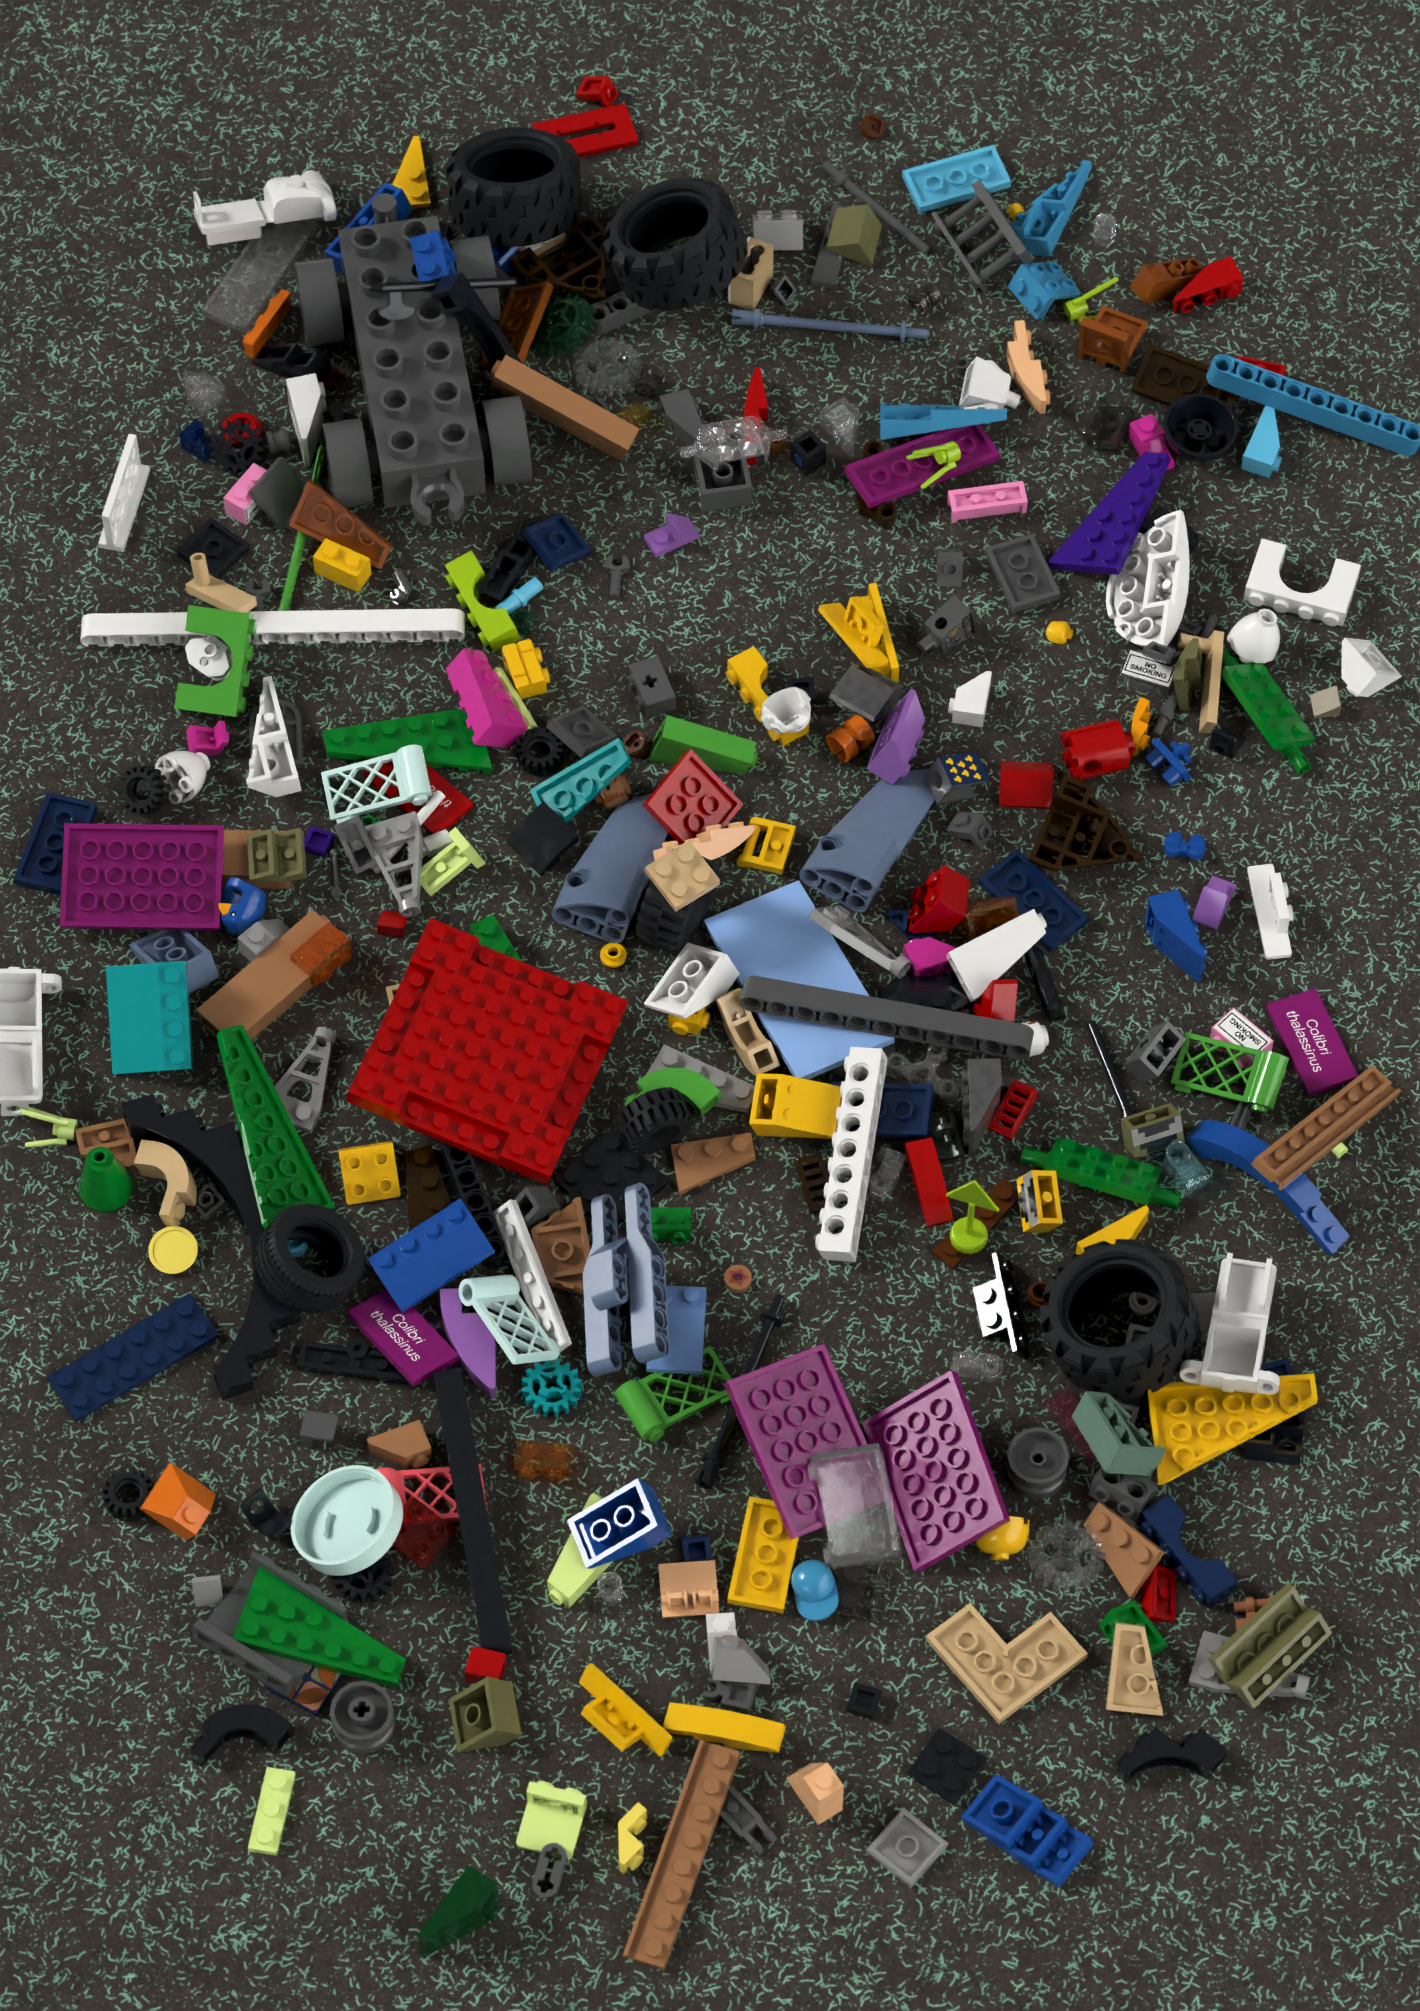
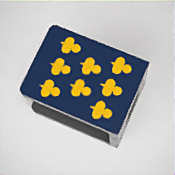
[924,752,989,804]

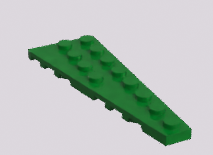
[216,1025,335,1230]

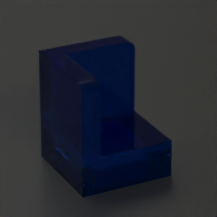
[179,419,215,463]

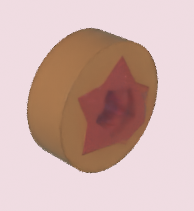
[724,1265,752,1293]

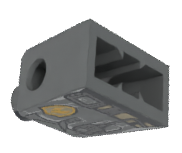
[917,594,976,655]

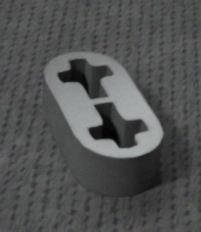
[532,1843,568,1899]

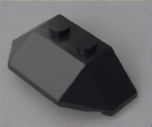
[877,976,975,1015]

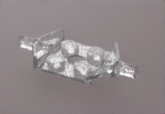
[679,416,787,471]

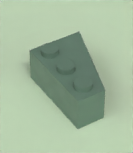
[1072,1391,1166,1476]

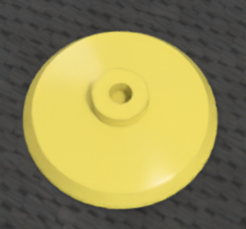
[148,1226,198,1274]

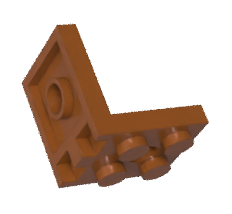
[1078,305,1148,374]

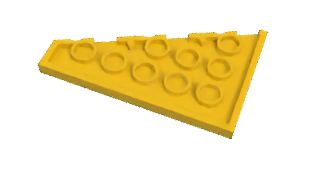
[1147,1374,1318,1485]

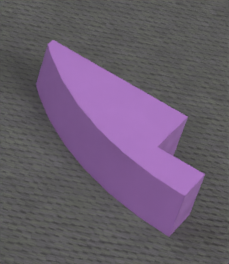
[440,1288,496,1399]

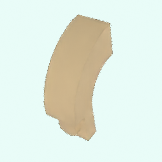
[715,988,780,1076]

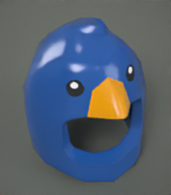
[218,877,266,936]

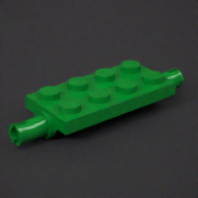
[1221,648,1316,775]
[1020,1137,1182,1210]

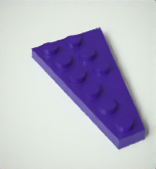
[1047,452,1171,575]

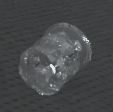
[1092,214,1116,246]
[596,1571,624,1606]

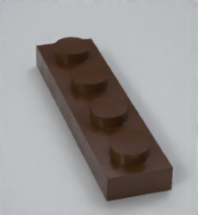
[932,1177,1019,1270]

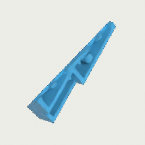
[1011,160,1092,257]
[880,402,1007,440]

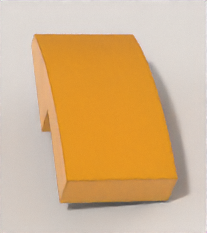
[1131,697,1152,756]

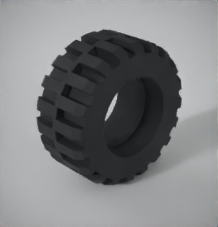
[636,849,719,955]

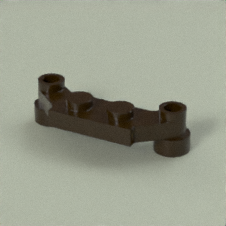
[852,440,897,529]

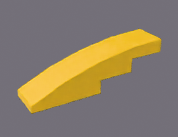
[663,1703,786,1753]

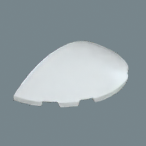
[1106,510,1190,647]

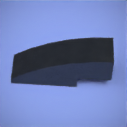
[251,343,330,380]

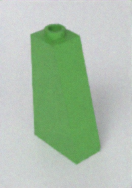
[649,715,758,775]

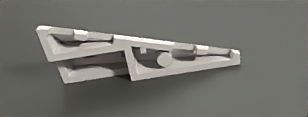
[246,676,302,797]

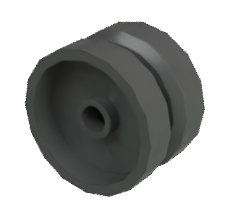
[1005,1427,1069,1500]
[330,1681,396,1754]

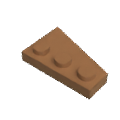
[1083,1502,1165,1598]

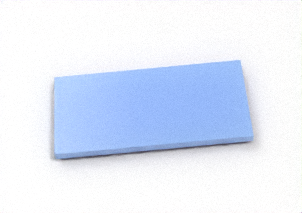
[703,880,895,1080]

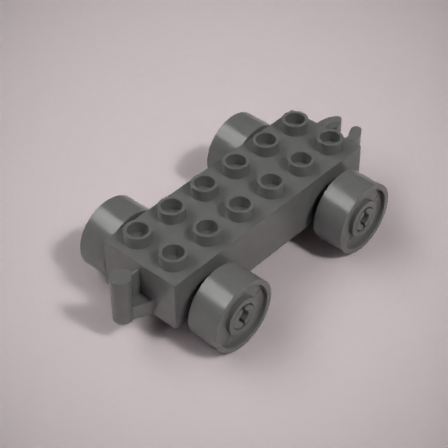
[295,193,532,526]

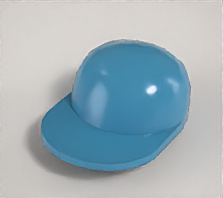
[791,1560,839,1621]

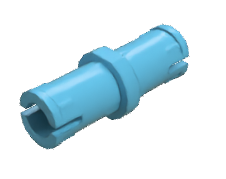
[494,577,544,615]

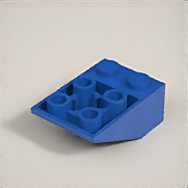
[1145,889,1207,982]

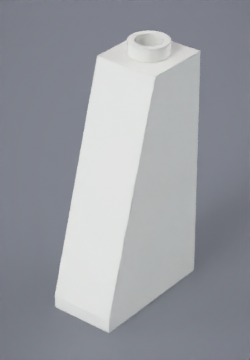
[946,909,1047,1003]

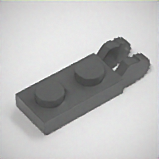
[719,1784,777,1855]

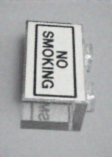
[1119,649,1177,700]

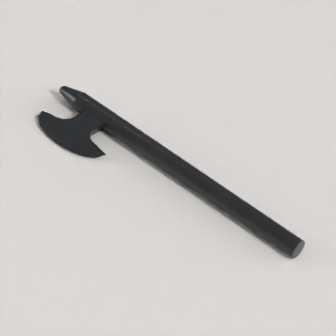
[369,277,516,321]

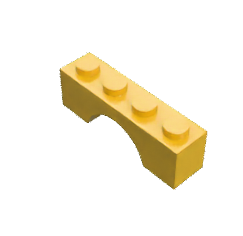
[726,646,809,746]

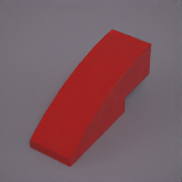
[905,1137,953,1227]

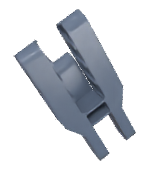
[583,1182,670,1378]

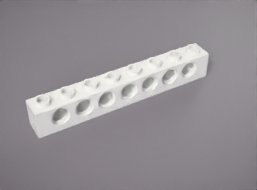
[815,1047,888,1262]

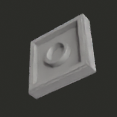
[866,1807,948,1888]

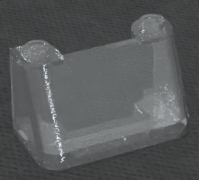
[808,1443,903,1569]

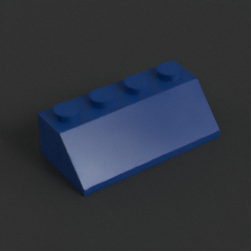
[368,1199,495,1313]

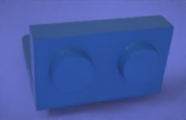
[409,230,458,281]

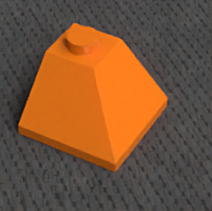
[140,1462,216,1540]

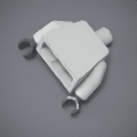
[955,357,1021,409]

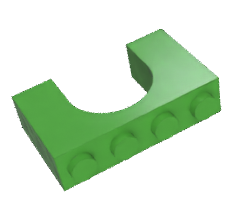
[175,605,257,718]

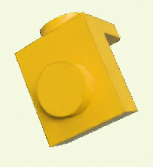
[668,1006,711,1036]

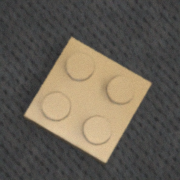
[645,840,720,912]

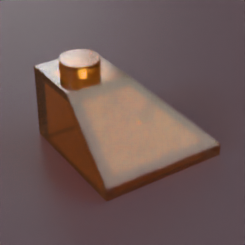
[960,896,1020,942]

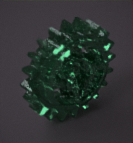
[532,293,595,358]

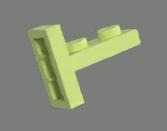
[421,827,486,896]

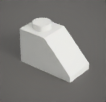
[948,671,992,727]

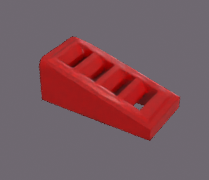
[988,1079,1038,1141]

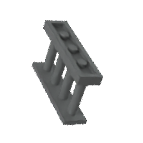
[931,179,1034,294]

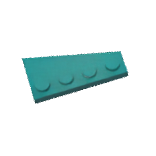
[530,738,632,823]

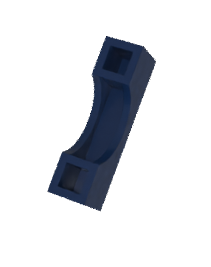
[1140,1494,1238,1608]

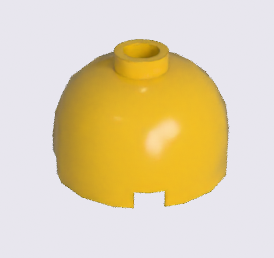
[975,1516,1030,1561]

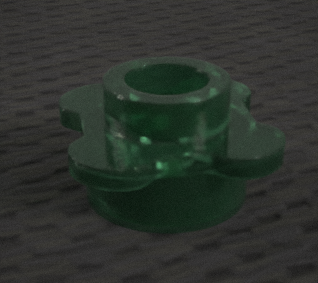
[511,608,538,636]

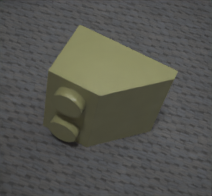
[449,1677,522,1753]

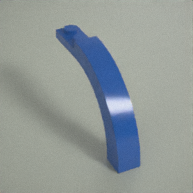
[1184,1120,1350,1255]

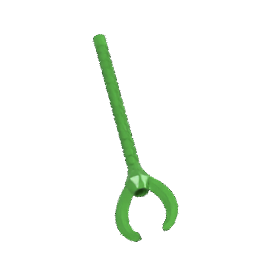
[278,443,324,611]

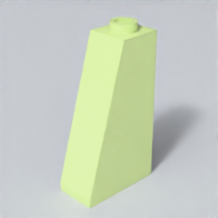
[547,1493,613,1608]

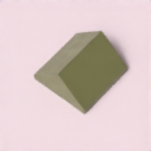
[825,204,882,266]

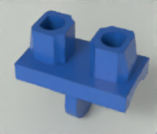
[1145,738,1192,786]

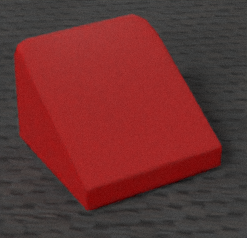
[377,910,408,938]

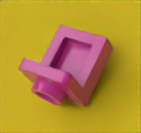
[186,720,229,755]

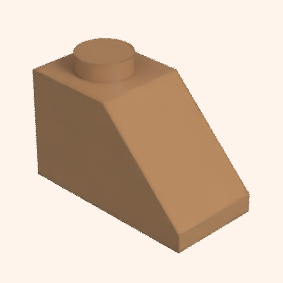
[367,1420,433,1468]

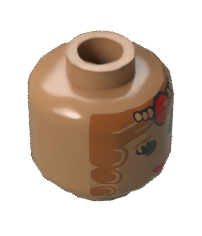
[594,774,633,809]

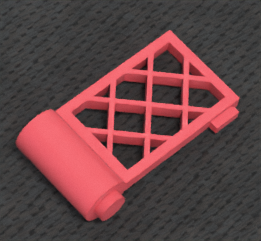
[375,1464,487,1526]

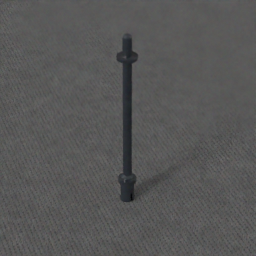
[695,1294,785,1489]

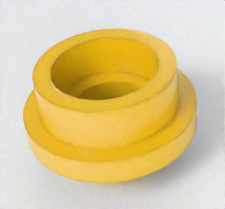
[600,943,627,968]

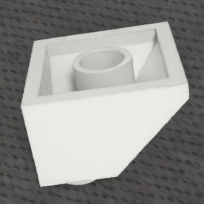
[1341,638,1402,697]

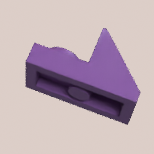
[644,513,701,557]
[1192,876,1237,930]

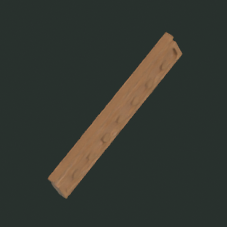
[1251,1065,1401,1191]
[623,1740,741,1971]

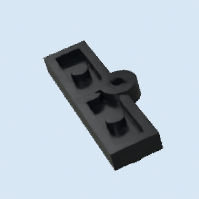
[297,1338,408,1385]

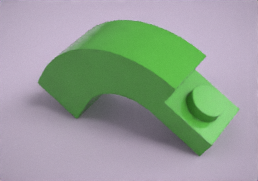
[623,1068,722,1116]

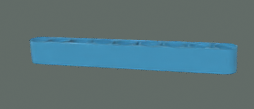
[1206,354,1420,456]

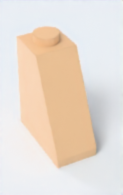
[786,1763,844,1825]

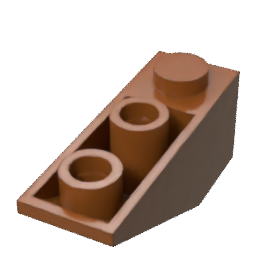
[1130,257,1204,304]

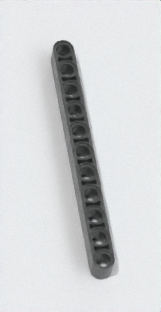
[739,976,1034,1060]

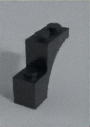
[1117,1726,1228,1783]

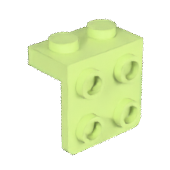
[516,1781,587,1860]

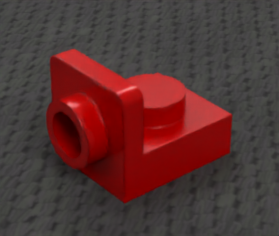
[576,76,618,108]

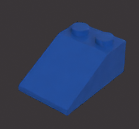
[567,1478,673,1569]

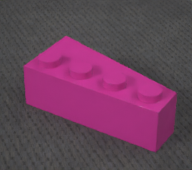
[446,648,528,748]

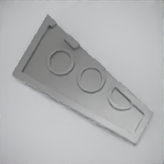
[646,1044,755,1113]

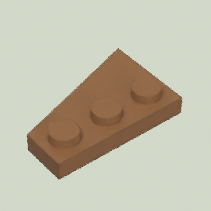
[670,1133,756,1196]

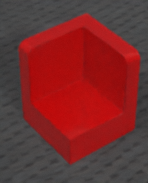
[464,1646,506,1684]

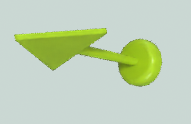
[946,1180,1000,1254]

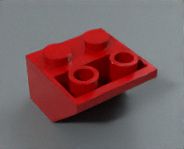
[908,865,970,933]

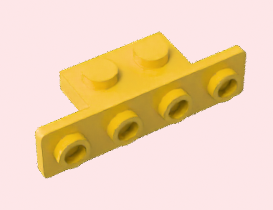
[818,596,889,669]
[579,1663,672,1757]

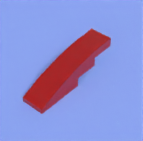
[744,367,768,465]

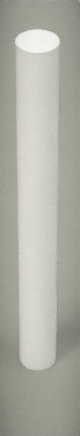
[370,790,445,874]

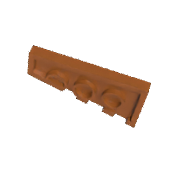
[289,479,393,569]

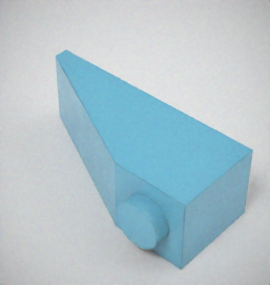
[1241,405,1282,478]

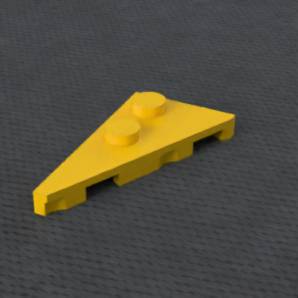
[392,136,431,209]

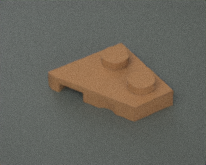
[75,1119,137,1169]

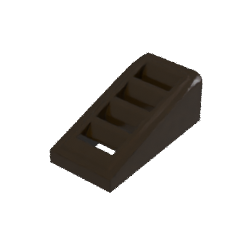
[795,1153,829,1214]

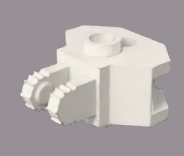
[185,635,233,682]

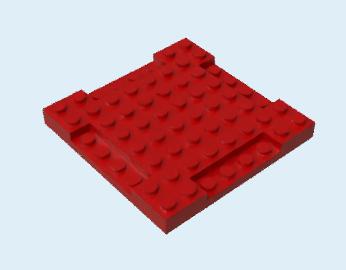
[346,918,629,1186]

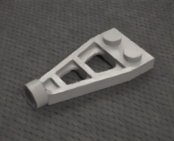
[365,811,423,918]
[809,905,912,979]
[275,1027,337,1134]
[1188,1631,1311,1699]

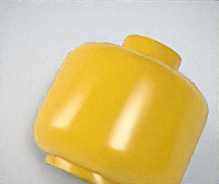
[1046,621,1073,644]

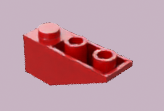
[1173,256,1244,314]

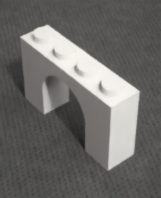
[1244,539,1361,626]

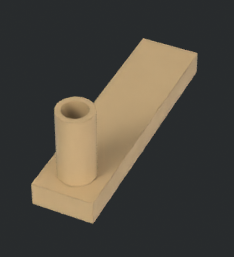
[1177,630,1224,733]

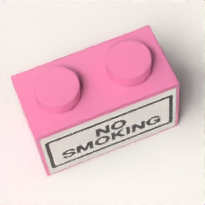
[223,463,267,525]
[1210,1007,1274,1069]

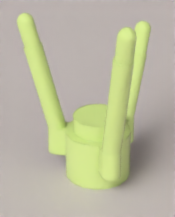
[20,1107,78,1147]

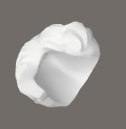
[761,687,811,734]

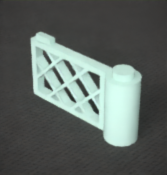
[321,745,432,824]
[459,1274,561,1365]

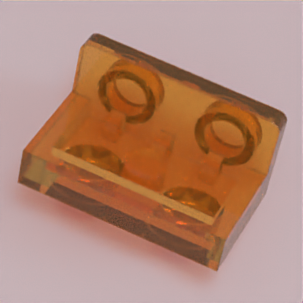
[290,922,353,987]

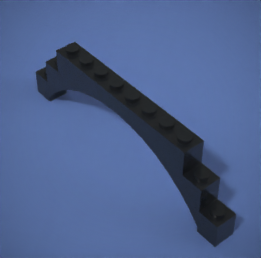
[122,1094,302,1400]

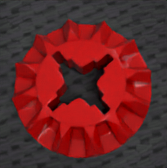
[222,413,262,449]

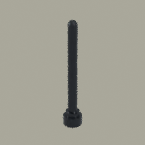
[1086,1021,1137,1125]

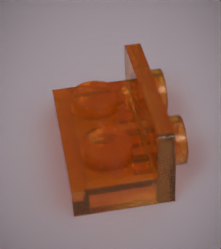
[513,1439,574,1482]

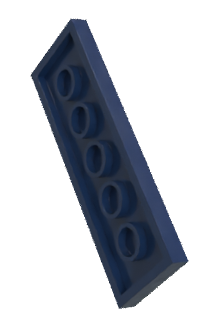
[47,1293,219,1422]

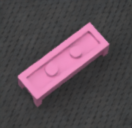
[947,481,1028,523]

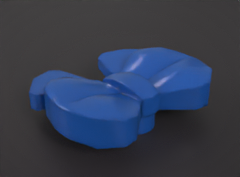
[1164,832,1206,860]

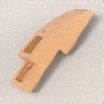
[1007,320,1050,414]
[653,821,755,861]

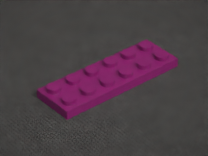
[844,424,1001,509]

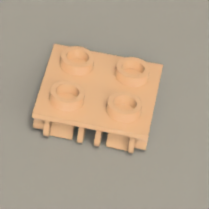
[658,1560,719,1618]

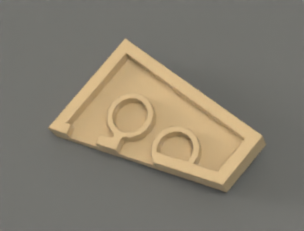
[1106,1622,1164,1716]

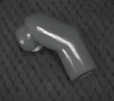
[390,570,413,604]

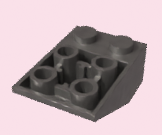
[961,1059,1002,1155]

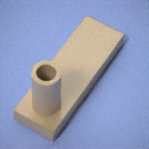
[185,553,257,613]

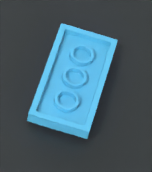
[902,145,1011,213]

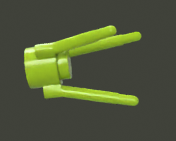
[1063,277,1118,324]
[906,441,961,489]

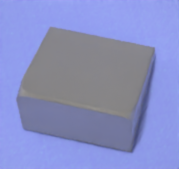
[192,1575,223,1607]

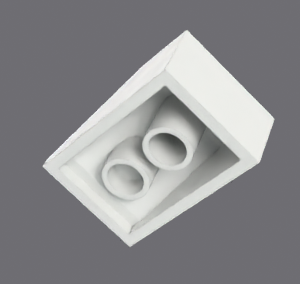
[286,373,327,467]
[644,942,740,1019]

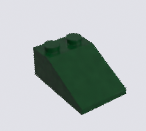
[417,1865,501,1957]

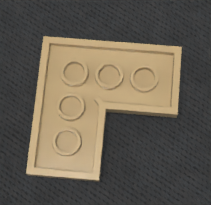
[926,1603,1088,1724]

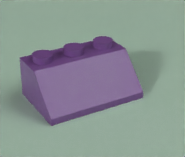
[866,688,925,785]

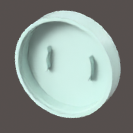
[291,1465,403,1576]

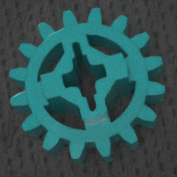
[522,1358,582,1418]

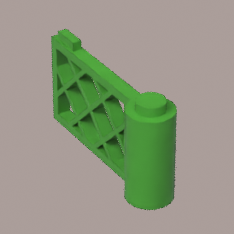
[1171,1032,1289,1114]
[614,1346,732,1442]

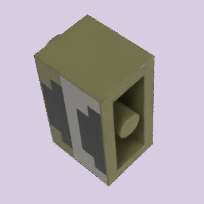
[1120,1103,1185,1158]

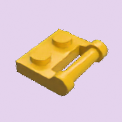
[737,817,796,875]

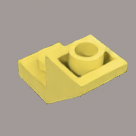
[618,1802,647,1874]

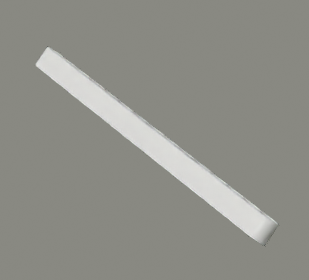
[81,609,465,647]

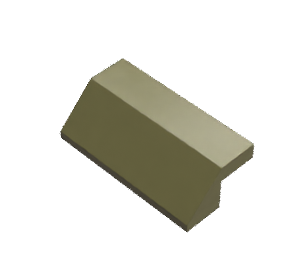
[1208,1583,1332,1709]

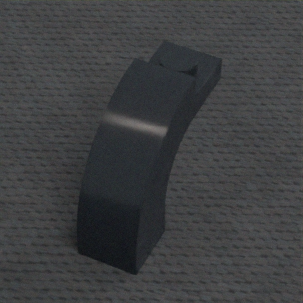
[191,1704,294,1767]

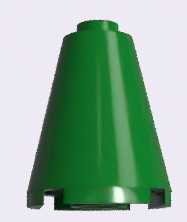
[78,1147,133,1212]

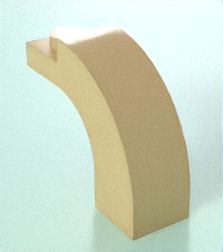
[134,1140,197,1227]

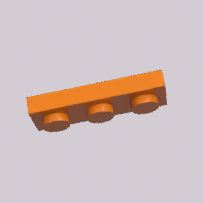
[243,289,292,359]

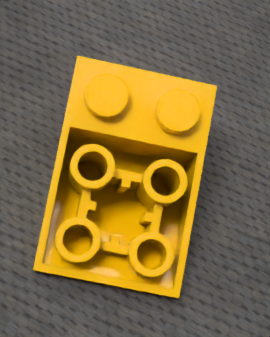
[749,1073,842,1139]

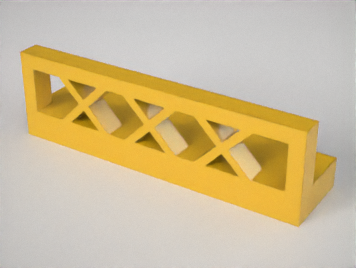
[860,583,899,682]

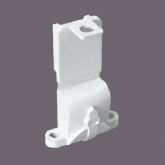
[193,170,337,245]
[0,967,62,1116]
[1179,1253,1280,1395]

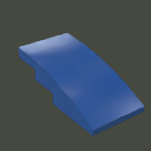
[961,1774,1094,1888]

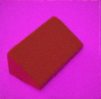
[1142,1565,1175,1623]

